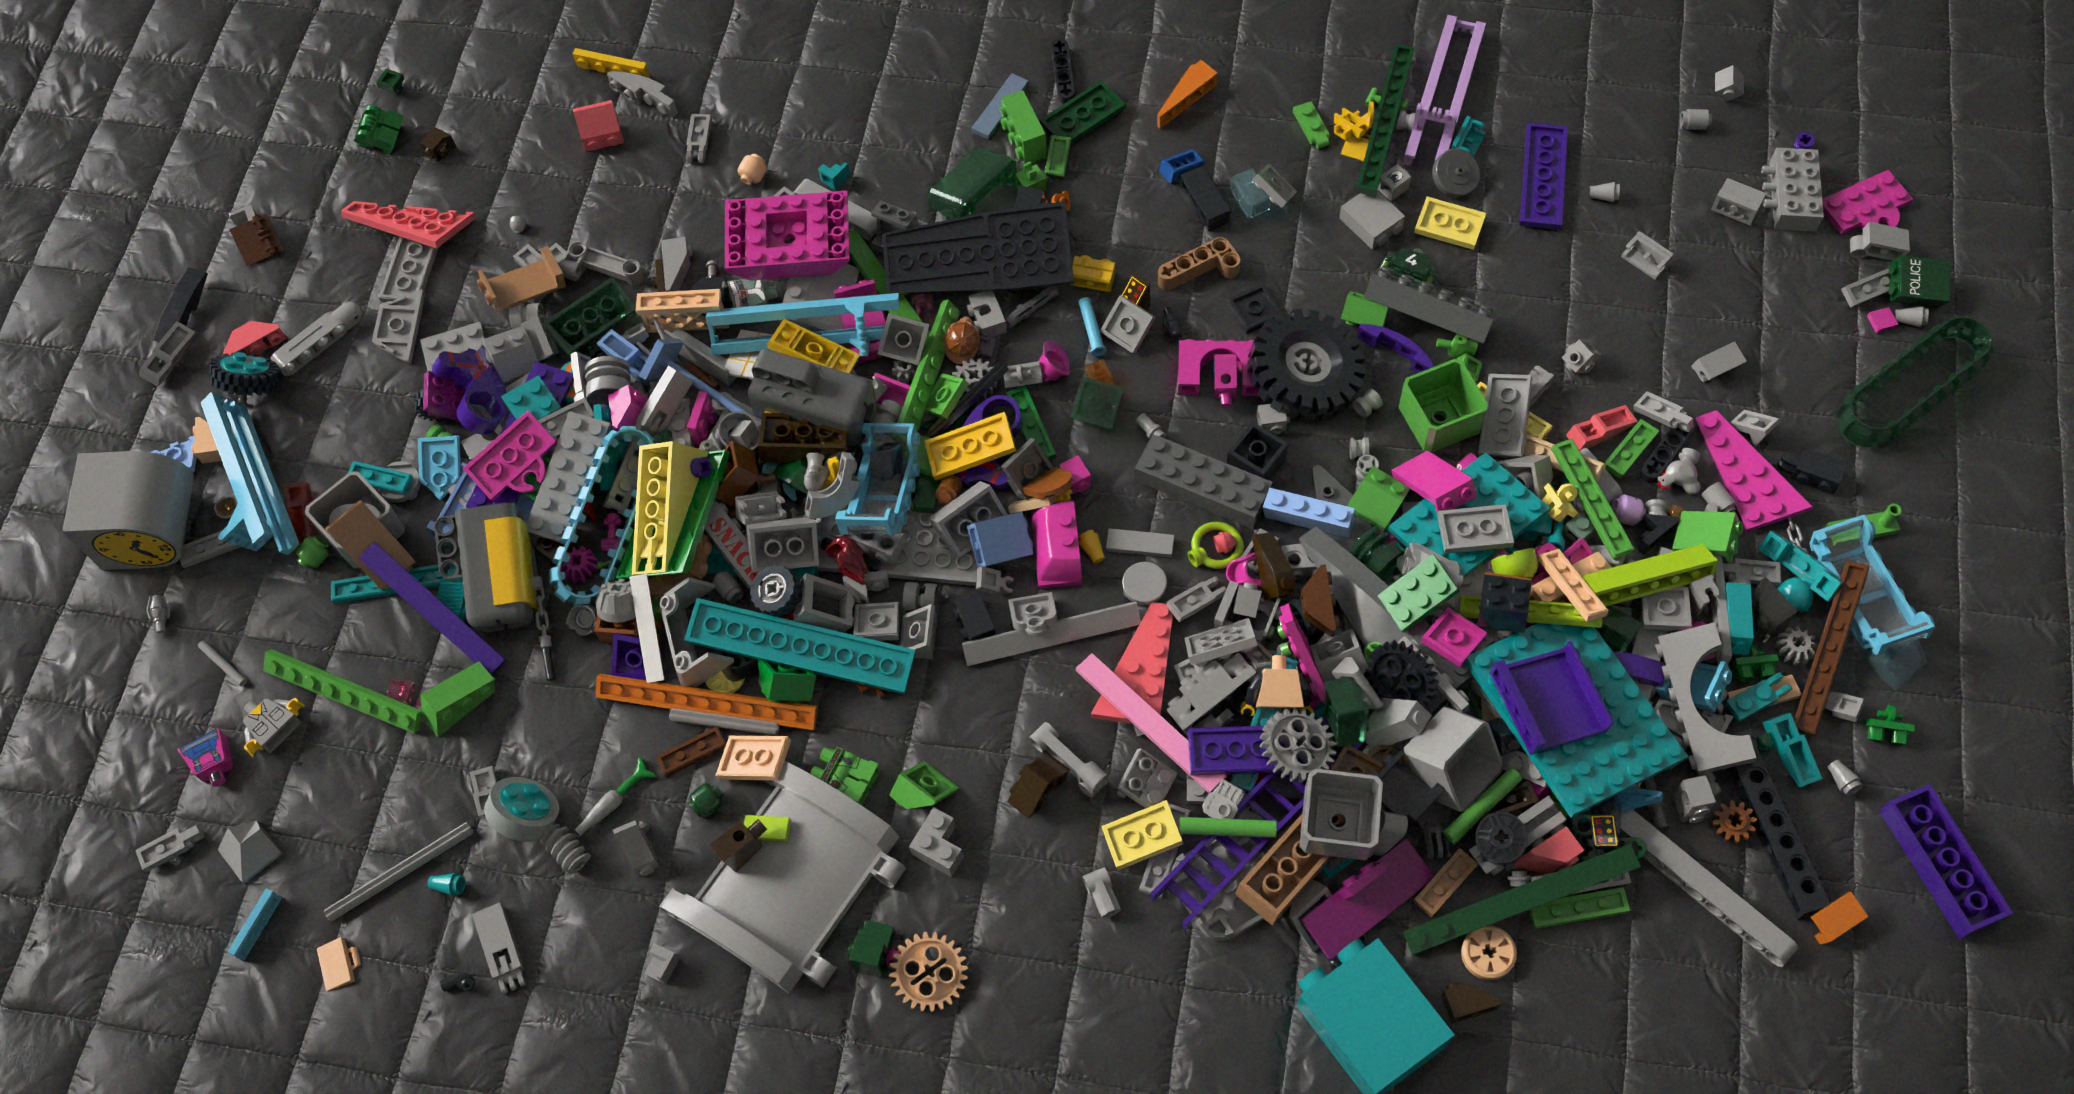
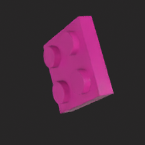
[687,391,717,449]
[1421,607,1487,668]

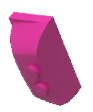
[1031,500,1082,589]

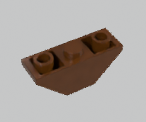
[1300,564,1339,637]

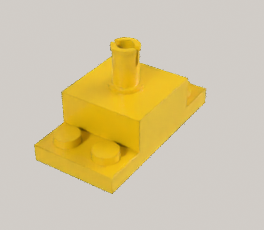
[767,319,860,374]

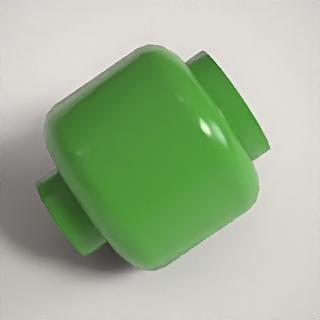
[296,535,330,568]

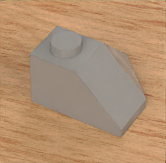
[1498,455,1553,500]

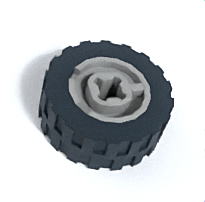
[750,565,803,617]

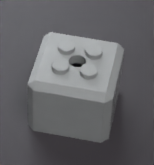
[305,472,405,568]
[1404,707,1504,812]
[1300,769,1383,860]

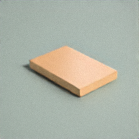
[716,736,791,780]

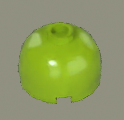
[1491,548,1538,578]

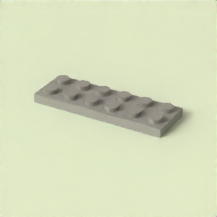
[526,411,612,544]

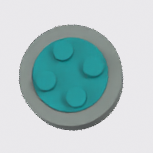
[484,777,559,842]

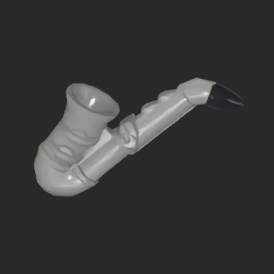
[804,445,855,491]

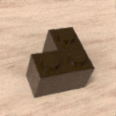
[1007,753,1070,819]

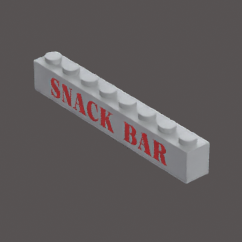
[704,499,794,621]

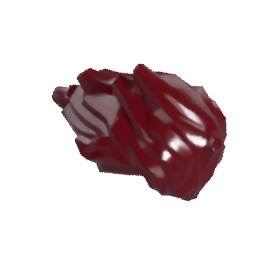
[826,536,868,585]

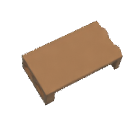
[477,246,566,312]
[325,501,415,590]

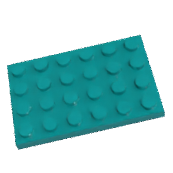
[1388,452,1550,579]

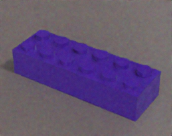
[1879,784,2013,940]

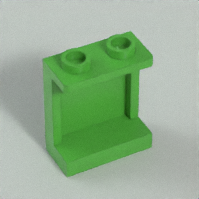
[1672,511,1743,562]

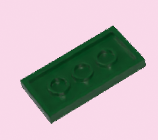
[1040,80,1126,145]

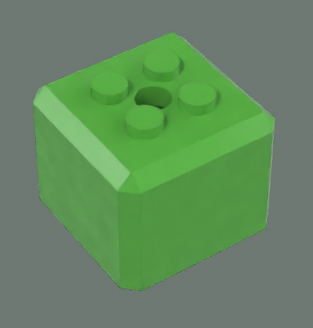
[1399,359,1488,453]

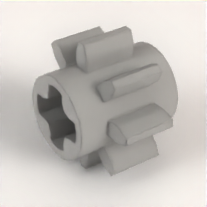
[892,360,918,383]

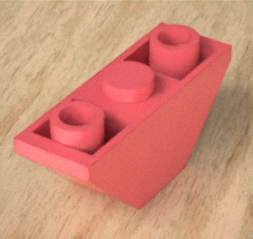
[222,321,287,356]

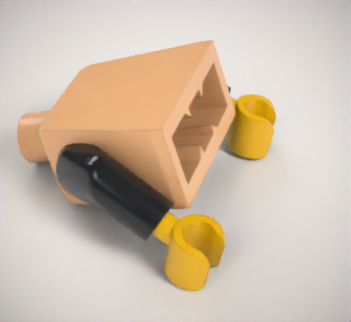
[1241,655,1313,716]

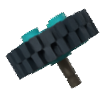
[209,352,279,405]

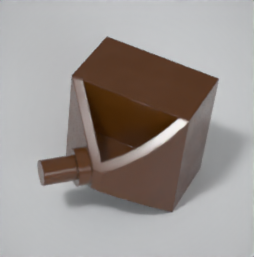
[715,440,776,507]

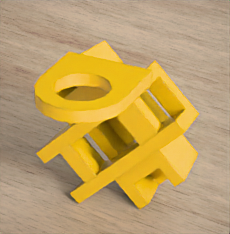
[1334,102,1374,140]

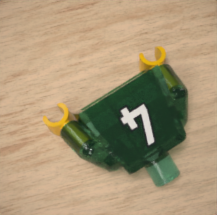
[1370,247,1437,288]

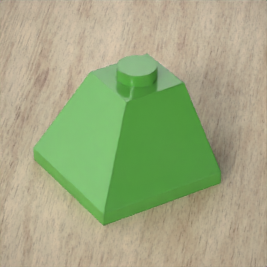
[889,761,959,809]

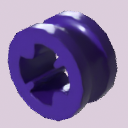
[1794,132,1815,149]
[690,457,712,478]

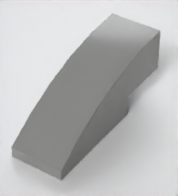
[139,321,195,387]

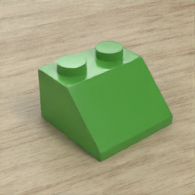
[1347,466,1410,531]

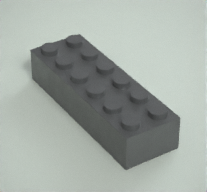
[1364,266,1497,344]
[1135,434,1273,529]

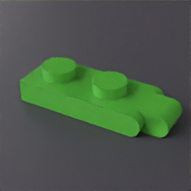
[1293,101,1330,149]

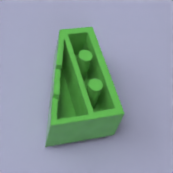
[420,661,495,737]

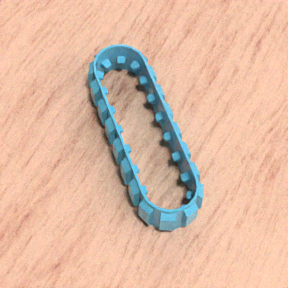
[549,426,654,607]

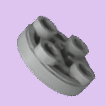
[1122,562,1167,606]

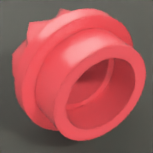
[1214,532,1236,554]

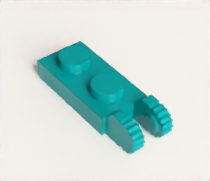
[1725,672,1793,722]

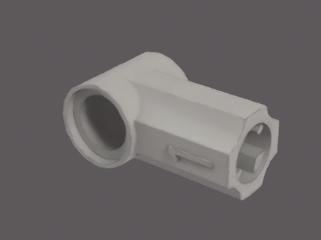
[1082,867,1121,919]

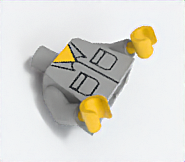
[243,698,305,757]

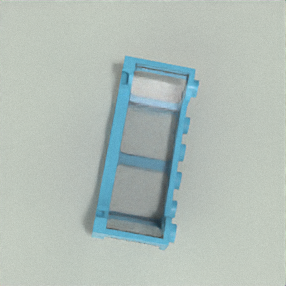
[835,423,920,535]
[1810,514,1935,655]

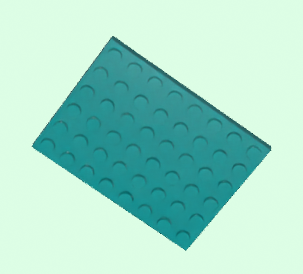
[1464,623,1688,818]

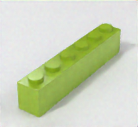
[1581,544,1718,607]

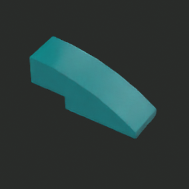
[1762,713,1822,787]

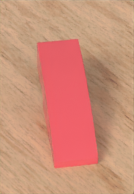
[1566,405,1638,451]

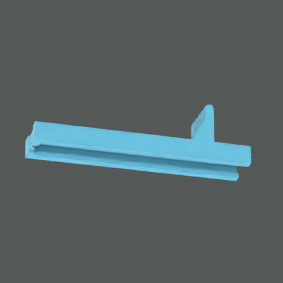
[706,293,900,356]
[201,392,299,555]

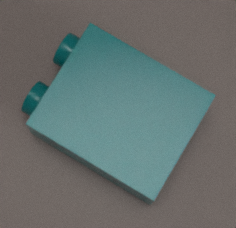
[1297,938,1455,1094]

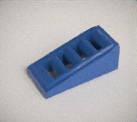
[1159,149,1205,183]

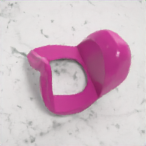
[1226,552,1262,587]

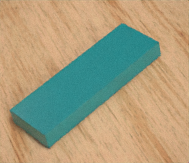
[348,461,414,496]

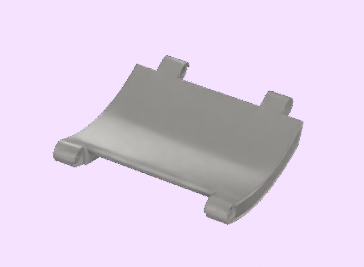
[659,761,906,994]

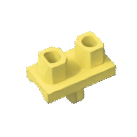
[1542,483,1578,522]

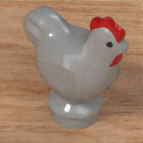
[1657,448,1701,495]

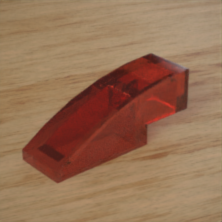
[283,481,314,545]

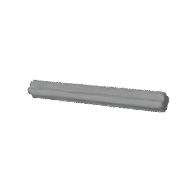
[669,708,780,736]

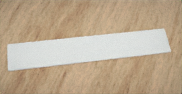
[629,574,664,683]

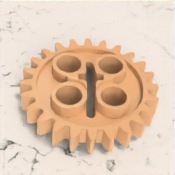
[889,932,968,1012]

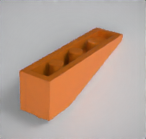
[1157,60,1217,129]

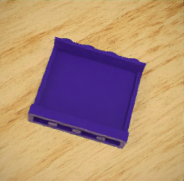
[1489,641,1614,755]

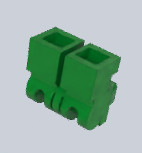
[354,105,404,155]

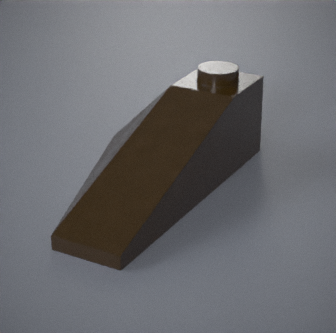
[758,413,847,463]

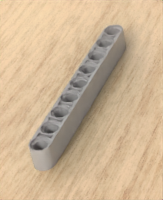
[1620,809,1798,967]

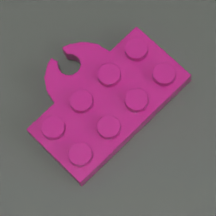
[1822,170,1913,235]
[462,410,558,501]
[1279,603,1330,702]

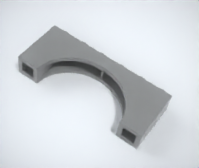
[1655,622,1756,775]

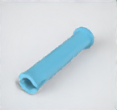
[1078,297,1107,357]

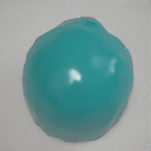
[1776,577,1814,613]

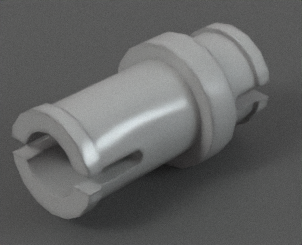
[1136,413,1167,439]

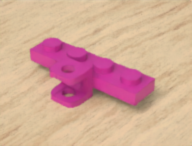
[1531,538,1594,586]

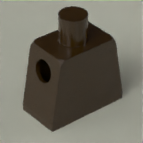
[710,819,768,872]

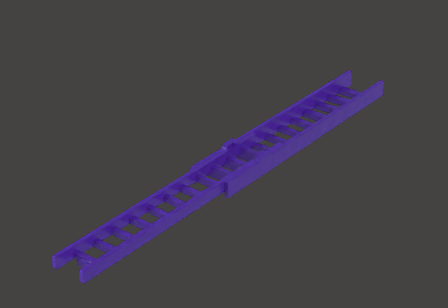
[1150,621,1432,931]

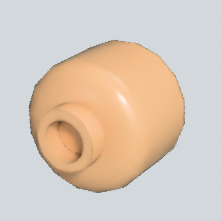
[737,154,767,185]

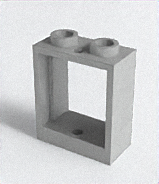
[793,573,855,633]

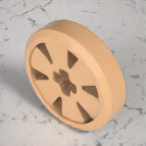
[1461,925,1517,980]

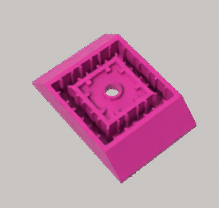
[725,191,850,281]

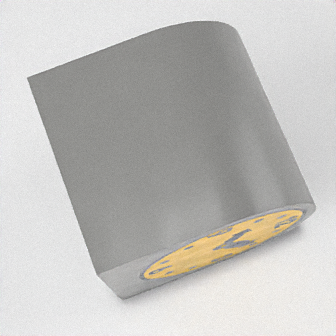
[62,451,194,570]

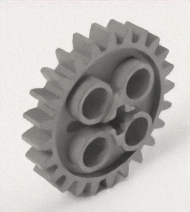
[1260,707,1336,783]

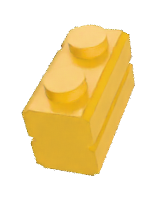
[1070,255,1116,292]

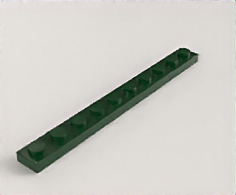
[1356,44,1415,196]

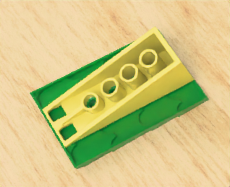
[616,441,730,579]

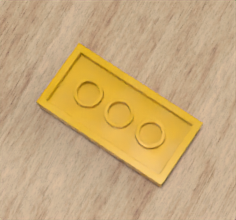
[924,412,1017,480]

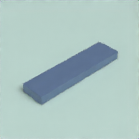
[971,73,1029,140]

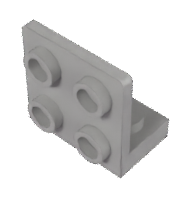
[1711,178,1766,225]

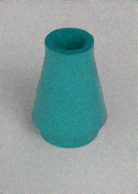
[428,873,466,896]

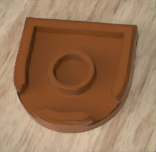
[1022,467,1073,499]

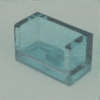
[1230,168,1271,219]

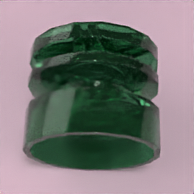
[1348,525,1405,581]

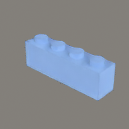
[1263,488,1356,538]

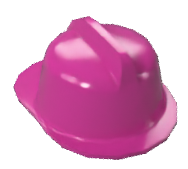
[1039,340,1070,382]

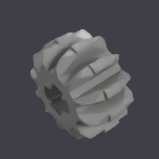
[1775,626,1818,666]

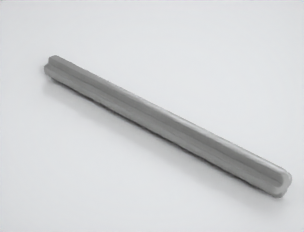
[324,822,473,921]

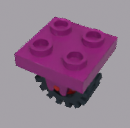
[415,370,465,422]

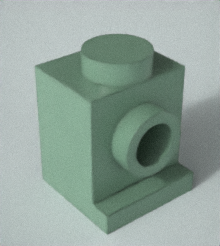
[1562,514,1595,545]

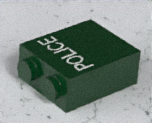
[1888,255,1950,308]

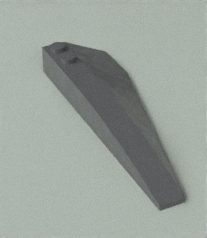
[1299,526,1474,715]

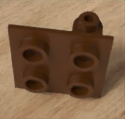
[229,214,285,266]

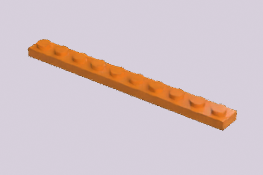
[595,674,818,730]

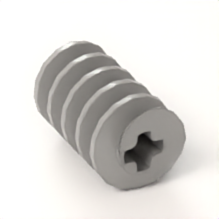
[540,824,591,875]

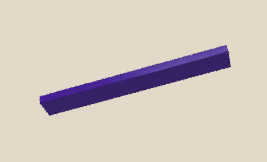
[359,542,506,676]

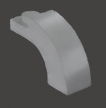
[804,452,859,519]

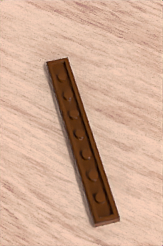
[1794,561,1870,737]

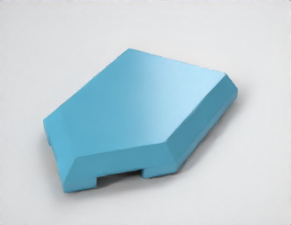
[418,435,461,500]

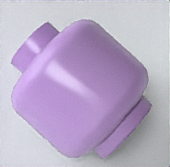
[1611,494,1646,526]

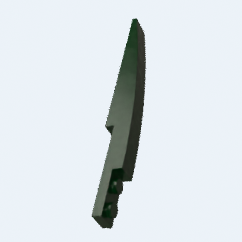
[1403,844,1641,955]

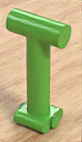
[1365,88,1409,113]

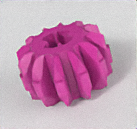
[560,546,598,584]

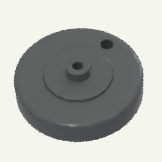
[1432,148,1481,198]

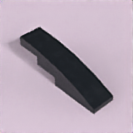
[153,267,208,342]

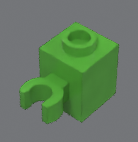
[1015,162,1048,191]

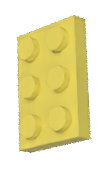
[1414,197,1486,250]
[1101,800,1184,870]

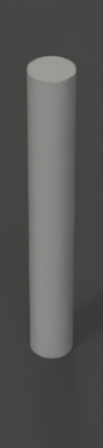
[198,641,247,686]

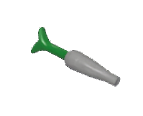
[574,757,657,836]

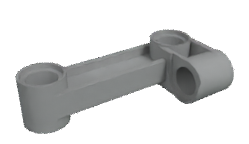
[558,241,644,286]
[1028,722,1109,798]

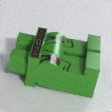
[810,747,880,806]

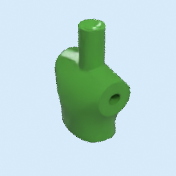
[1436,334,1478,358]

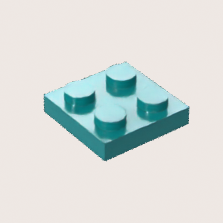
[501,375,561,420]

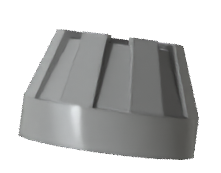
[596,579,636,623]

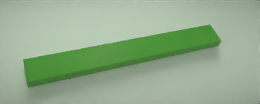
[849,230,930,355]

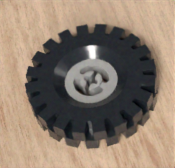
[1247,309,1366,422]

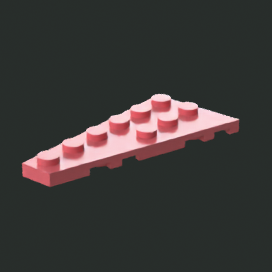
[341,201,475,248]
[1091,602,1173,724]

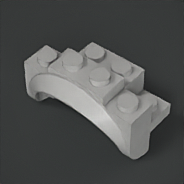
[1167,653,1257,737]

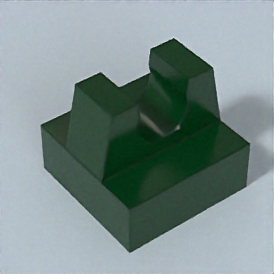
[376,69,405,94]

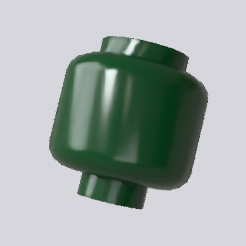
[688,783,724,817]

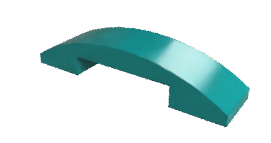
[1758,531,1843,601]

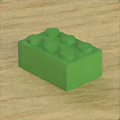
[999,90,1047,164]

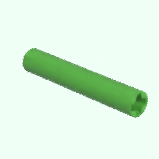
[1443,767,1522,844]
[1179,817,1276,838]

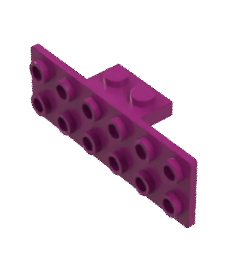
[1302,839,1434,959]

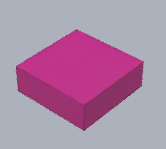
[1867,307,1898,334]

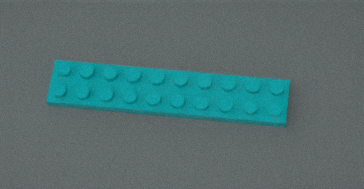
[684,598,916,694]

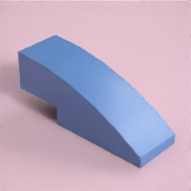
[597,329,654,385]

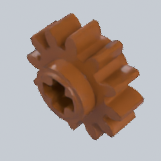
[1712,800,1757,844]

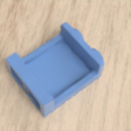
[967,512,1033,568]

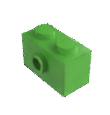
[1341,291,1390,327]

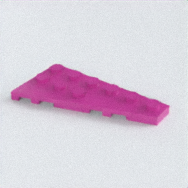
[1695,410,1812,533]

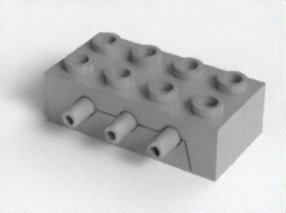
[1761,148,1824,232]

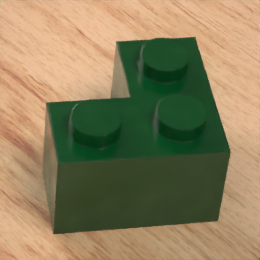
[847,920,896,978]

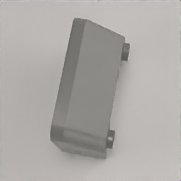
[660,577,734,688]

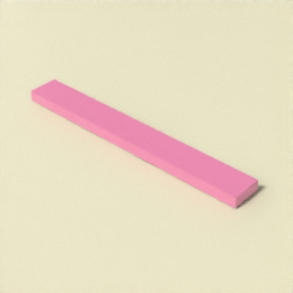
[1076,654,1226,793]

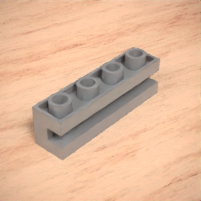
[1469,796,1566,876]

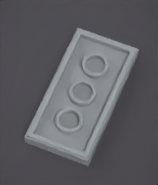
[378,237,439,302]
[1478,374,1533,458]

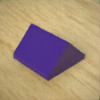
[611,633,664,680]

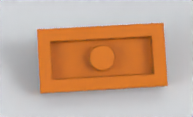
[1811,891,1868,944]

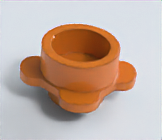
[1051,191,1071,211]

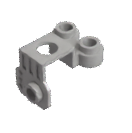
[1202,779,1250,819]

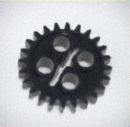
[1366,640,1440,708]

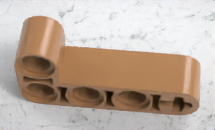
[1158,237,1240,291]

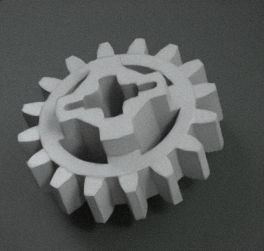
[952,358,997,402]

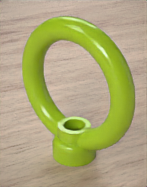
[1187,522,1244,569]

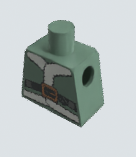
[727,279,778,308]

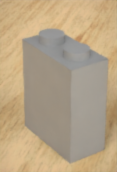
[1339,191,1405,249]

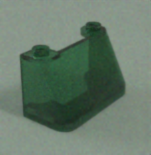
[927,147,1017,220]

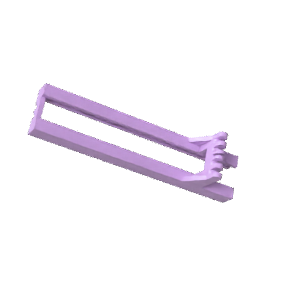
[1403,15,1486,166]

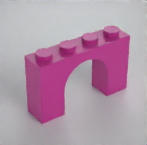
[1178,339,1261,396]

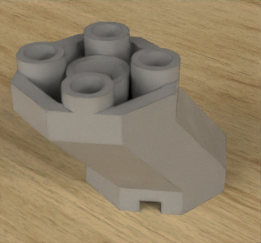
[1398,542,1463,610]

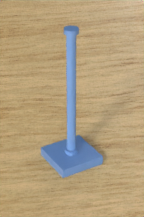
[639,338,761,425]

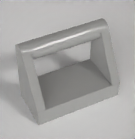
[1332,657,1383,709]

